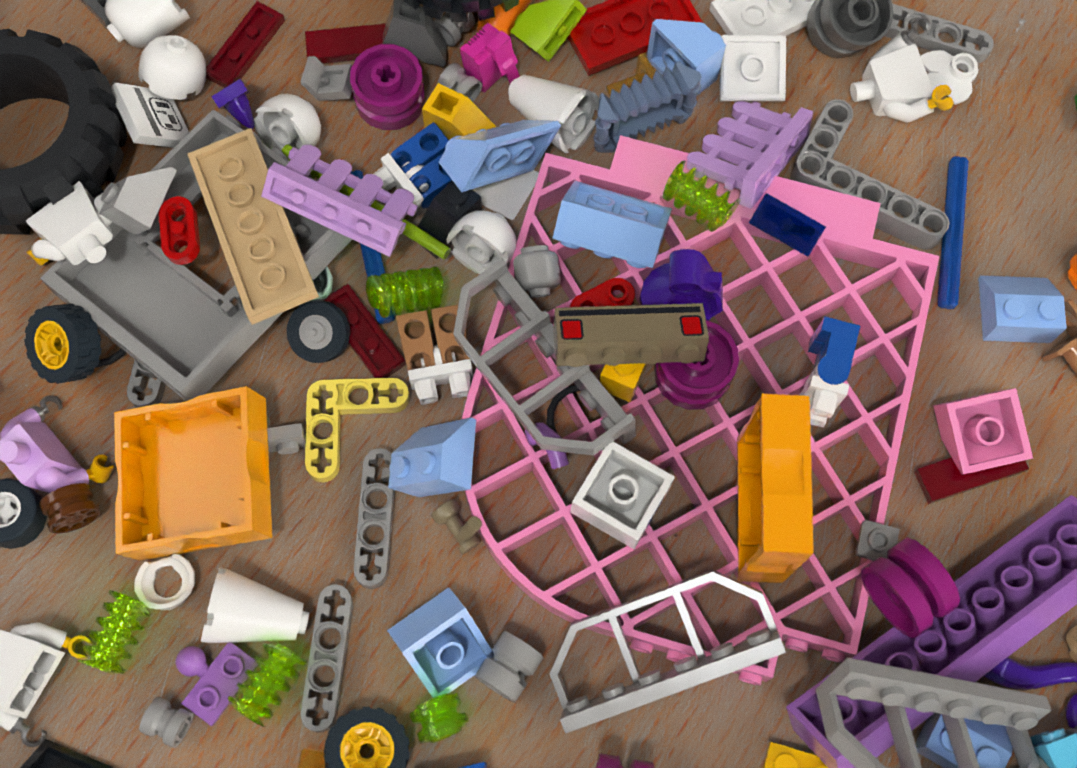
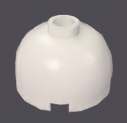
[138,35,206,100]
[253,94,321,161]
[446,210,517,274]

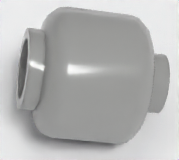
[513,245,561,298]

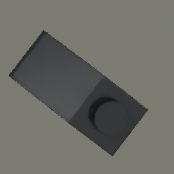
[418,181,482,259]

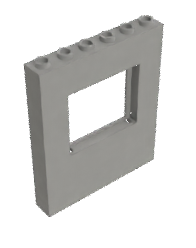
[40,109,352,401]

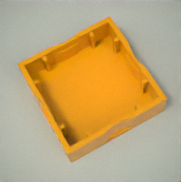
[114,386,272,561]
[737,394,813,583]

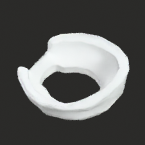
[134,554,195,611]

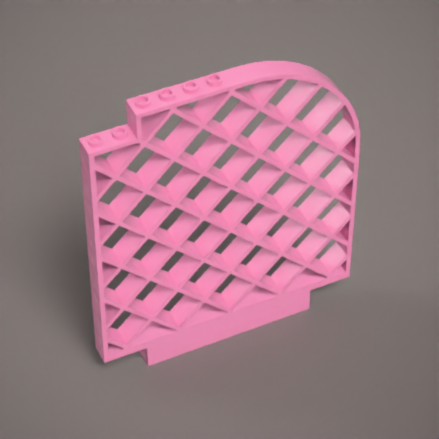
[462,135,939,685]

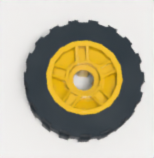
[24,303,102,384]
[324,706,410,768]

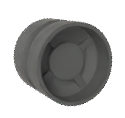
[807,0,893,58]

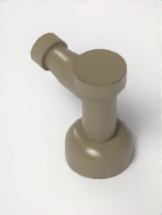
[431,499,482,555]

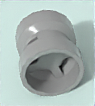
[434,12,476,47]
[437,63,482,102]
[139,697,194,748]

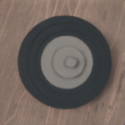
[287,300,350,363]

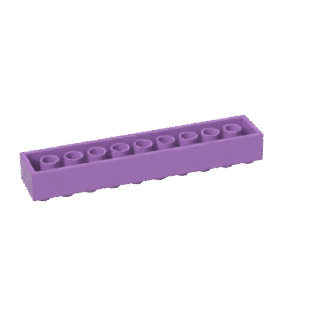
[786,495,1077,768]

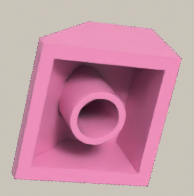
[933,388,1033,474]

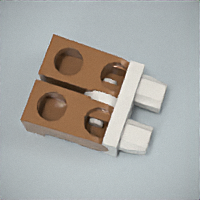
[396,304,473,405]

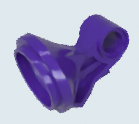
[640,249,723,321]

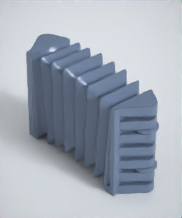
[593,61,701,153]

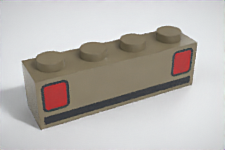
[553,303,709,367]

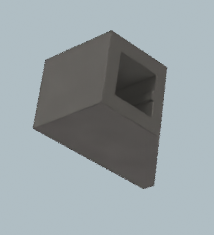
[382,0,447,67]

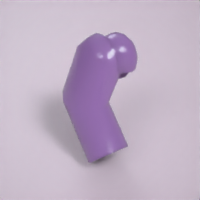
[525,422,569,469]

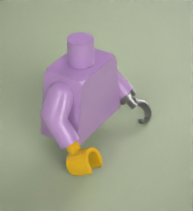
[0,396,114,493]

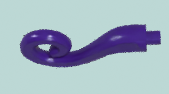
[984,657,1077,729]

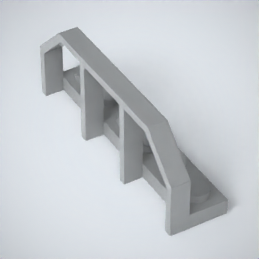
[453,259,636,456]
[549,569,786,734]
[816,658,1052,768]

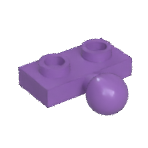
[176,642,260,726]

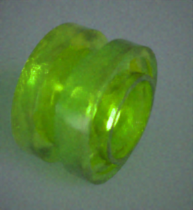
[409,693,470,744]

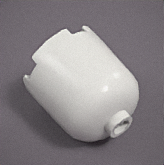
[105,0,190,49]

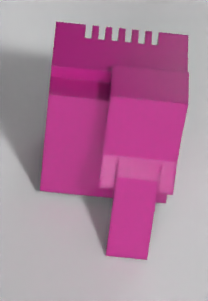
[460,23,520,93]

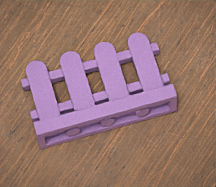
[686,101,813,209]
[261,145,418,257]

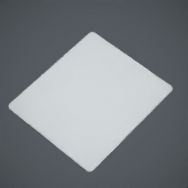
[473,170,539,220]

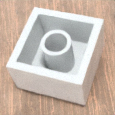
[570,442,675,550]

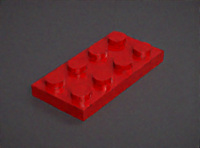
[567,0,703,76]

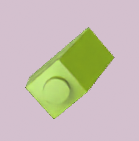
[510,0,587,62]

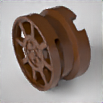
[39,483,100,534]

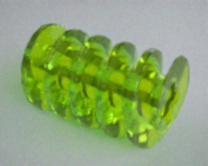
[663,160,741,232]
[366,266,444,318]
[77,590,151,674]
[227,641,309,727]

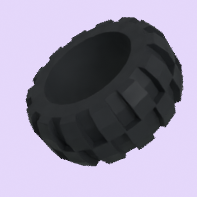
[0,29,127,235]

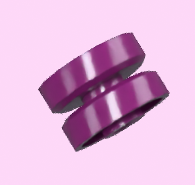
[350,44,425,130]
[654,320,739,410]
[861,538,960,638]

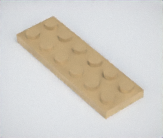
[187,128,319,325]

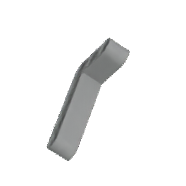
[790,99,950,250]

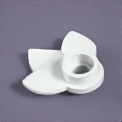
[920,50,978,105]

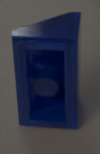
[749,193,827,257]

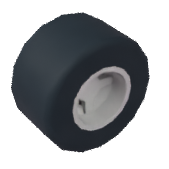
[0,478,47,549]

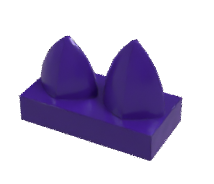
[211,79,254,129]

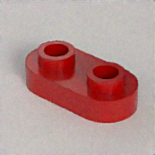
[159,196,200,265]
[570,278,635,307]

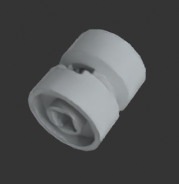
[475,631,544,703]

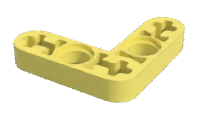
[305,378,410,483]

